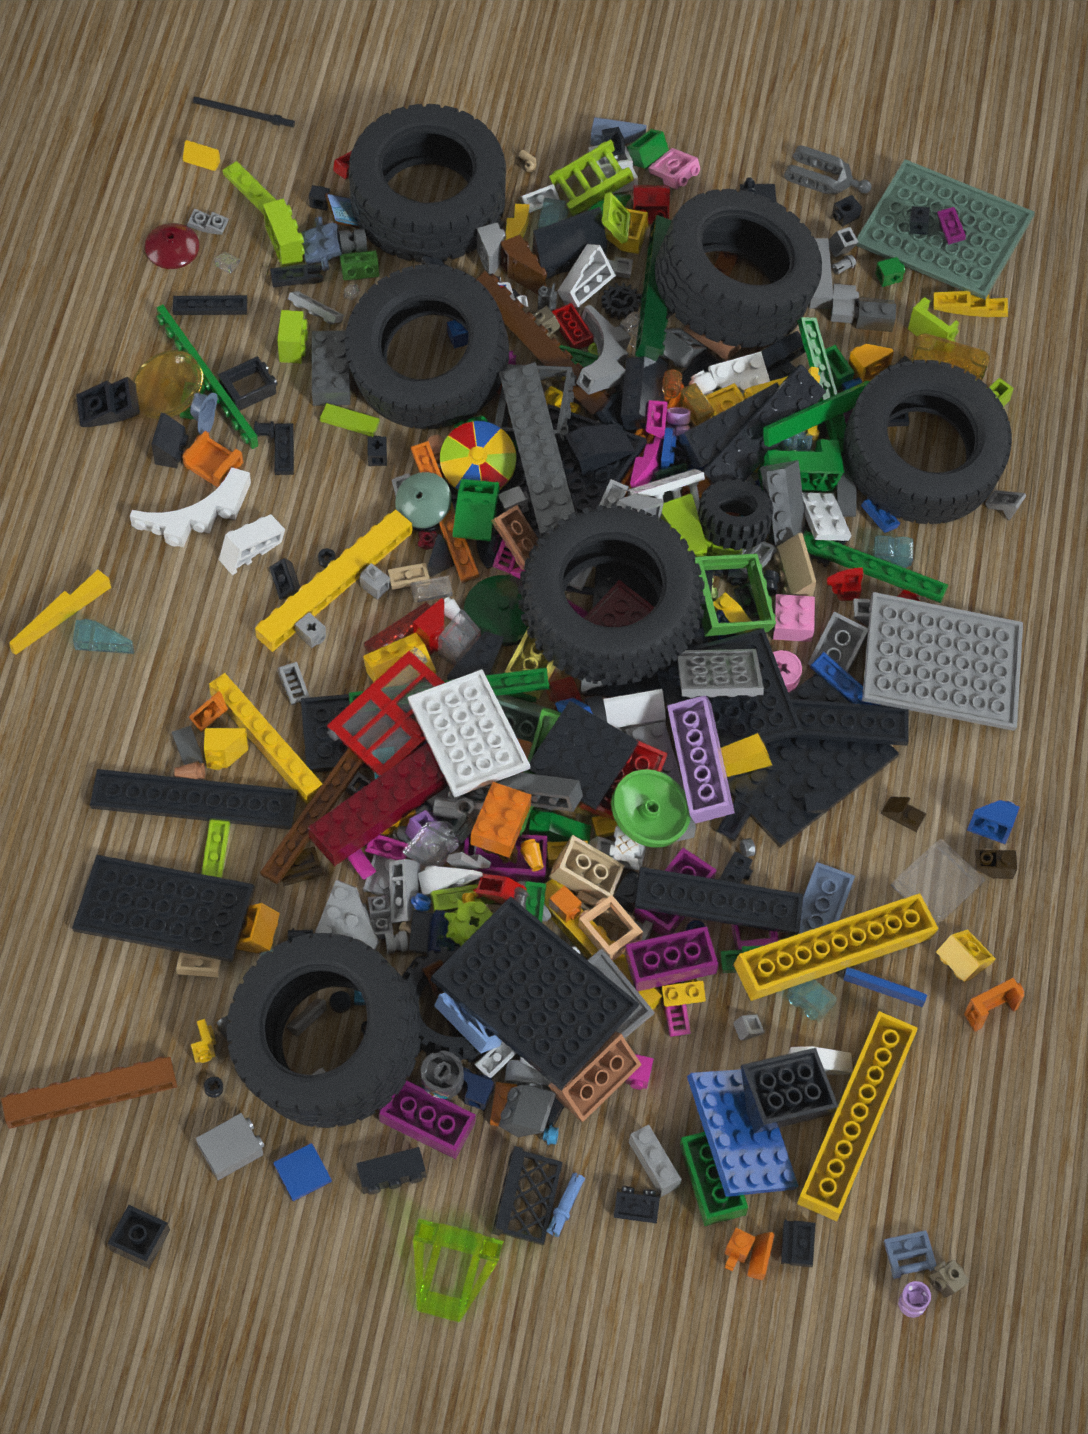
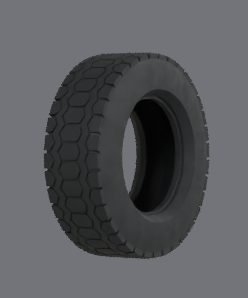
[345,264,509,429]
[843,360,1012,524]

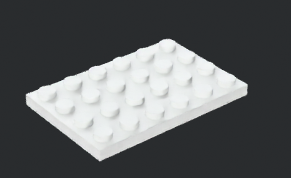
[408,670,530,798]

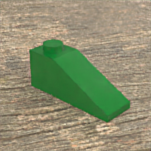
[529,810,591,844]

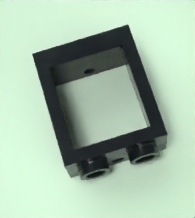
[218,356,278,411]

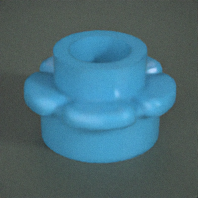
[543,1125,559,1145]

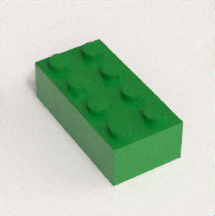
[679,1132,748,1226]

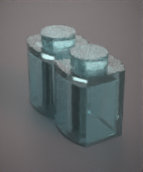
[873,536,913,568]

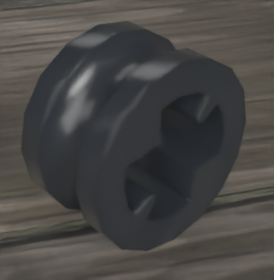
[318,548,336,568]
[204,1076,223,1098]

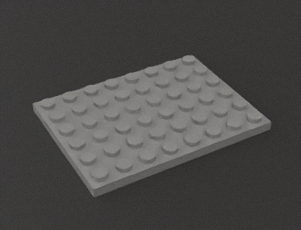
[862,592,1023,731]

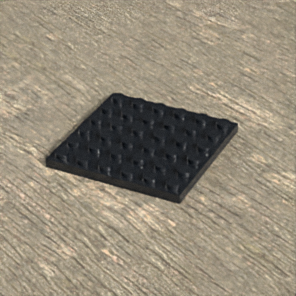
[655,628,802,748]

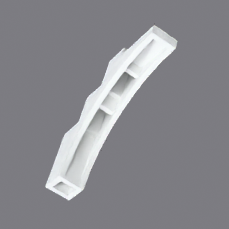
[130,468,251,547]

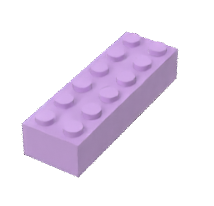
[667,696,735,824]

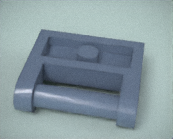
[884,1230,936,1279]

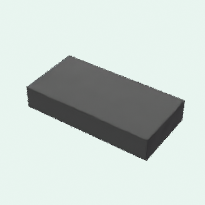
[172,725,204,765]

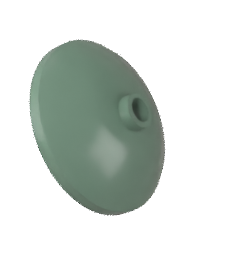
[395,472,452,528]

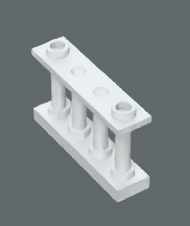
[627,469,705,513]

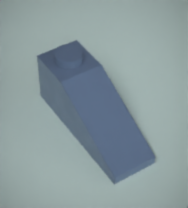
[590,117,647,146]

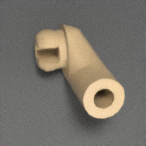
[518,150,536,172]

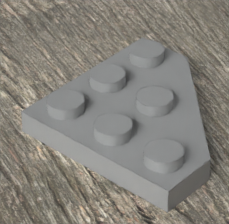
[315,880,379,950]

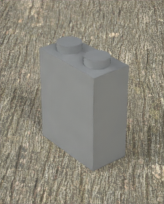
[196,1113,264,1180]

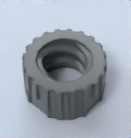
[740,838,756,857]

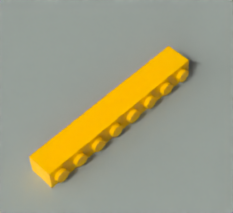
[209,673,322,805]
[544,879,662,1009]

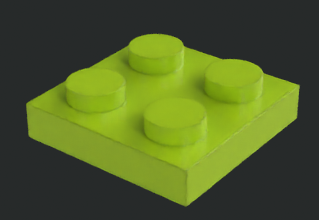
[602,192,631,244]

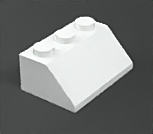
[603,689,666,733]

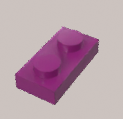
[937,207,966,245]

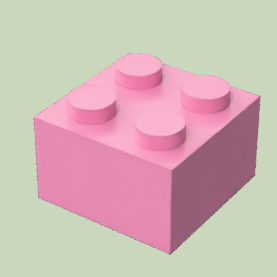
[773,594,815,642]

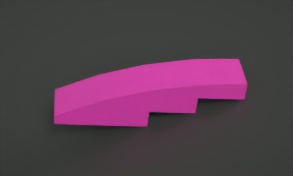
[630,436,664,488]

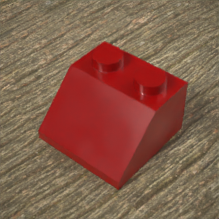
[413,598,445,655]

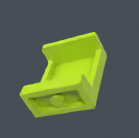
[908,297,959,354]

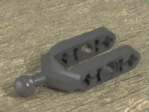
[784,145,872,194]

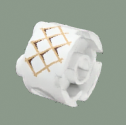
[610,826,646,870]

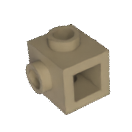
[533,305,561,336]
[930,1260,970,1298]

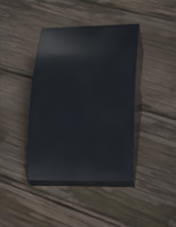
[76,377,140,427]

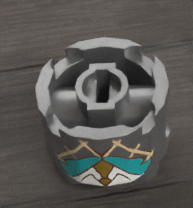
[421,1051,464,1101]

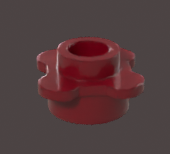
[418,531,437,550]

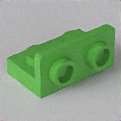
[340,250,379,280]

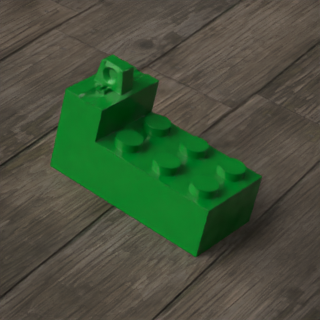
[757,439,844,492]

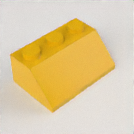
[363,633,436,688]

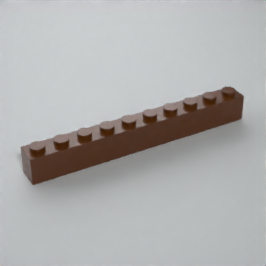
[476,271,610,419]

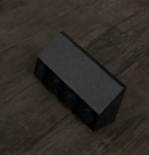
[621,356,667,430]

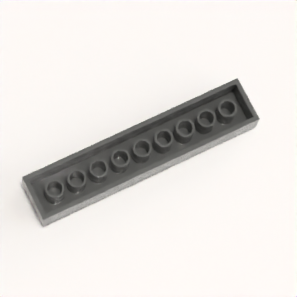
[499,362,575,538]

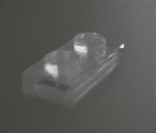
[411,576,453,603]

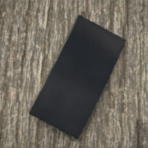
[713,569,748,586]

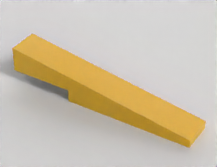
[9,569,111,655]

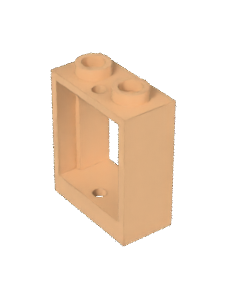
[578,895,643,961]

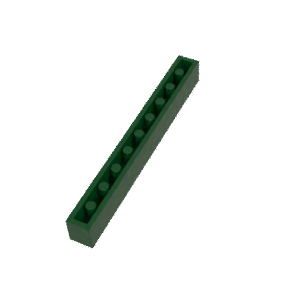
[635,215,672,362]

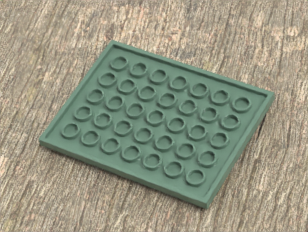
[856,159,1035,300]

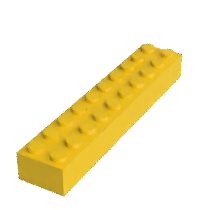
[733,893,938,1001]
[797,1011,918,1222]

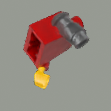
[462,874,529,909]

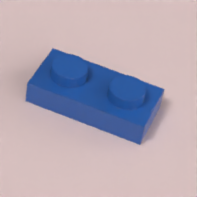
[661,428,677,471]
[861,499,900,533]

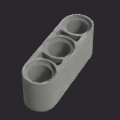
[504,1060,552,1092]

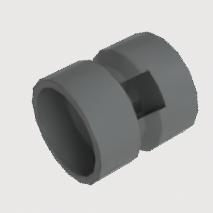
[339,228,367,254]

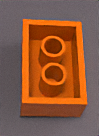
[471,782,532,857]

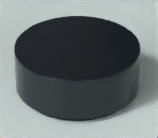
[330,991,351,1013]

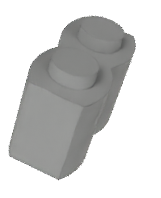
[831,284,859,323]

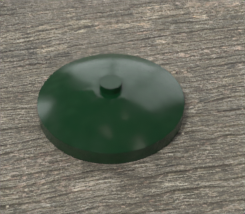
[464,575,529,646]

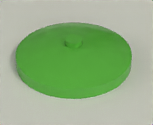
[611,769,691,848]

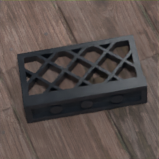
[491,1146,563,1245]

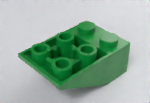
[452,479,500,541]

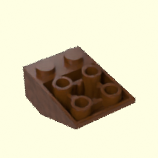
[500,234,547,295]

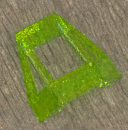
[413,1218,504,1322]

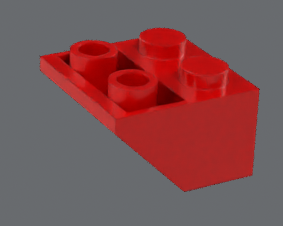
[632,185,670,224]

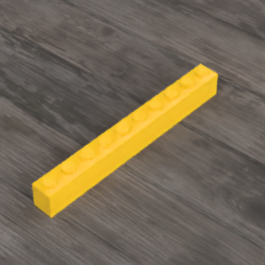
[255,510,412,652]

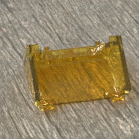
[910,334,990,380]

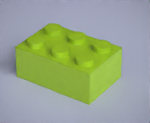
[263,198,305,267]

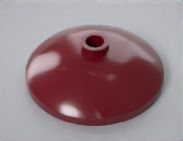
[145,223,200,269]

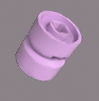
[665,407,691,440]
[898,1281,931,1318]

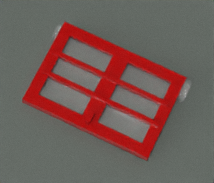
[327,647,445,777]

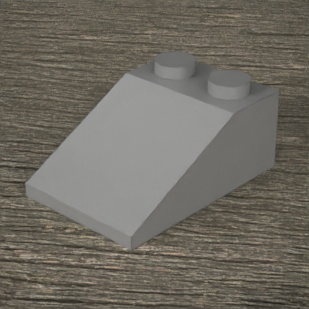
[808,612,868,673]

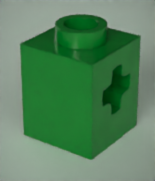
[875,257,905,287]

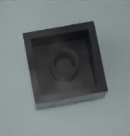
[107,1205,170,1269]

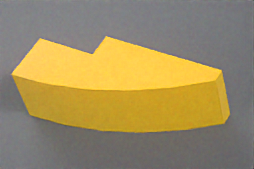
[505,204,530,240]

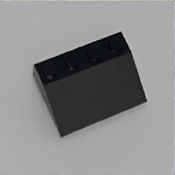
[532,207,607,279]
[741,1048,839,1133]

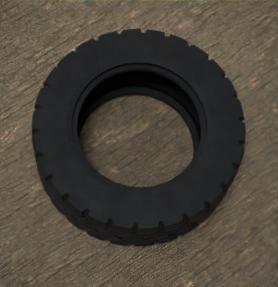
[349,104,506,263]
[655,189,822,348]
[227,933,421,1128]

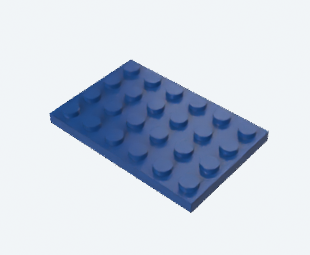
[687,1069,799,1197]

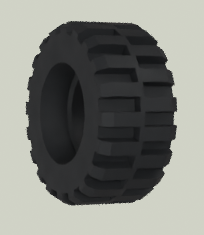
[698,479,774,550]

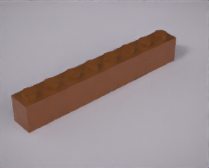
[1,1056,178,1129]

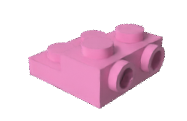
[648,148,700,189]

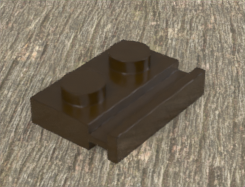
[282,846,323,887]

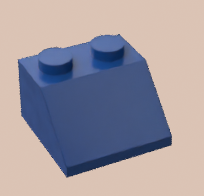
[967,800,1020,844]

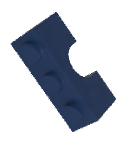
[462,1067,494,1111]

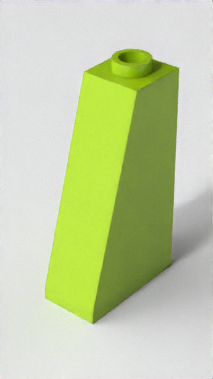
[660,493,707,557]

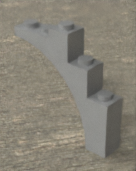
[576,305,632,395]

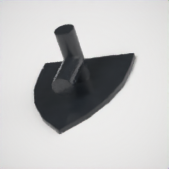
[477,528,511,569]

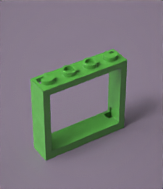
[694,554,776,636]

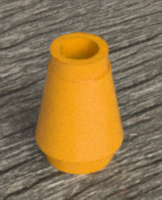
[520,839,544,871]

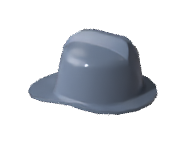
[190,393,218,435]

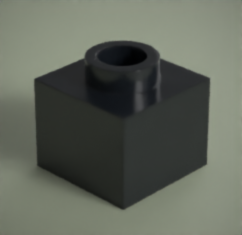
[309,185,330,211]

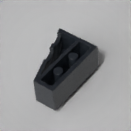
[447,631,504,680]

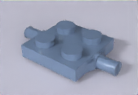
[301,217,342,271]

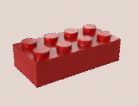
[551,303,594,349]

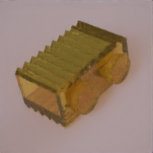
[679,383,715,426]

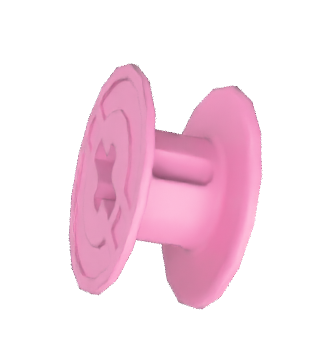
[773,650,802,693]

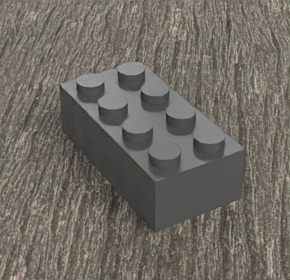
[312,331,350,406]

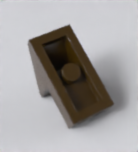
[881,797,926,833]

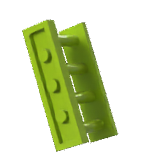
[549,140,634,217]

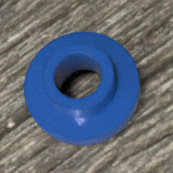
[411,893,431,911]

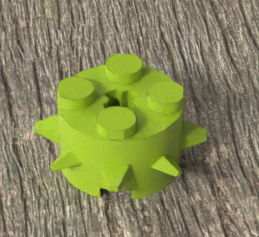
[444,899,494,946]

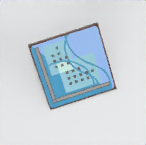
[325,193,359,228]

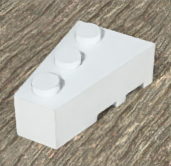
[558,244,616,307]
[219,515,285,575]

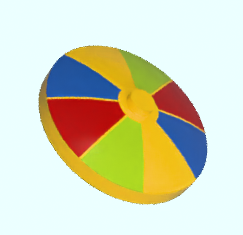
[440,421,516,491]

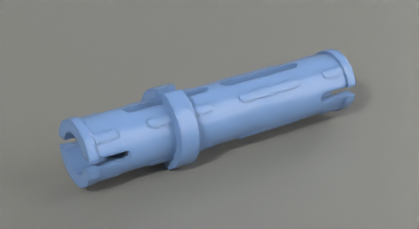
[546,1173,585,1237]

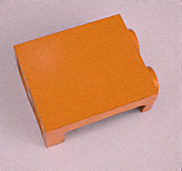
[182,431,243,487]
[964,978,1024,1032]

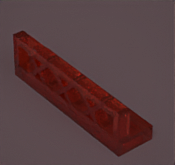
[364,602,435,653]

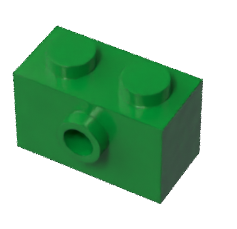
[627,129,669,168]
[825,345,854,391]

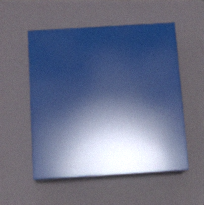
[273,1143,332,1201]

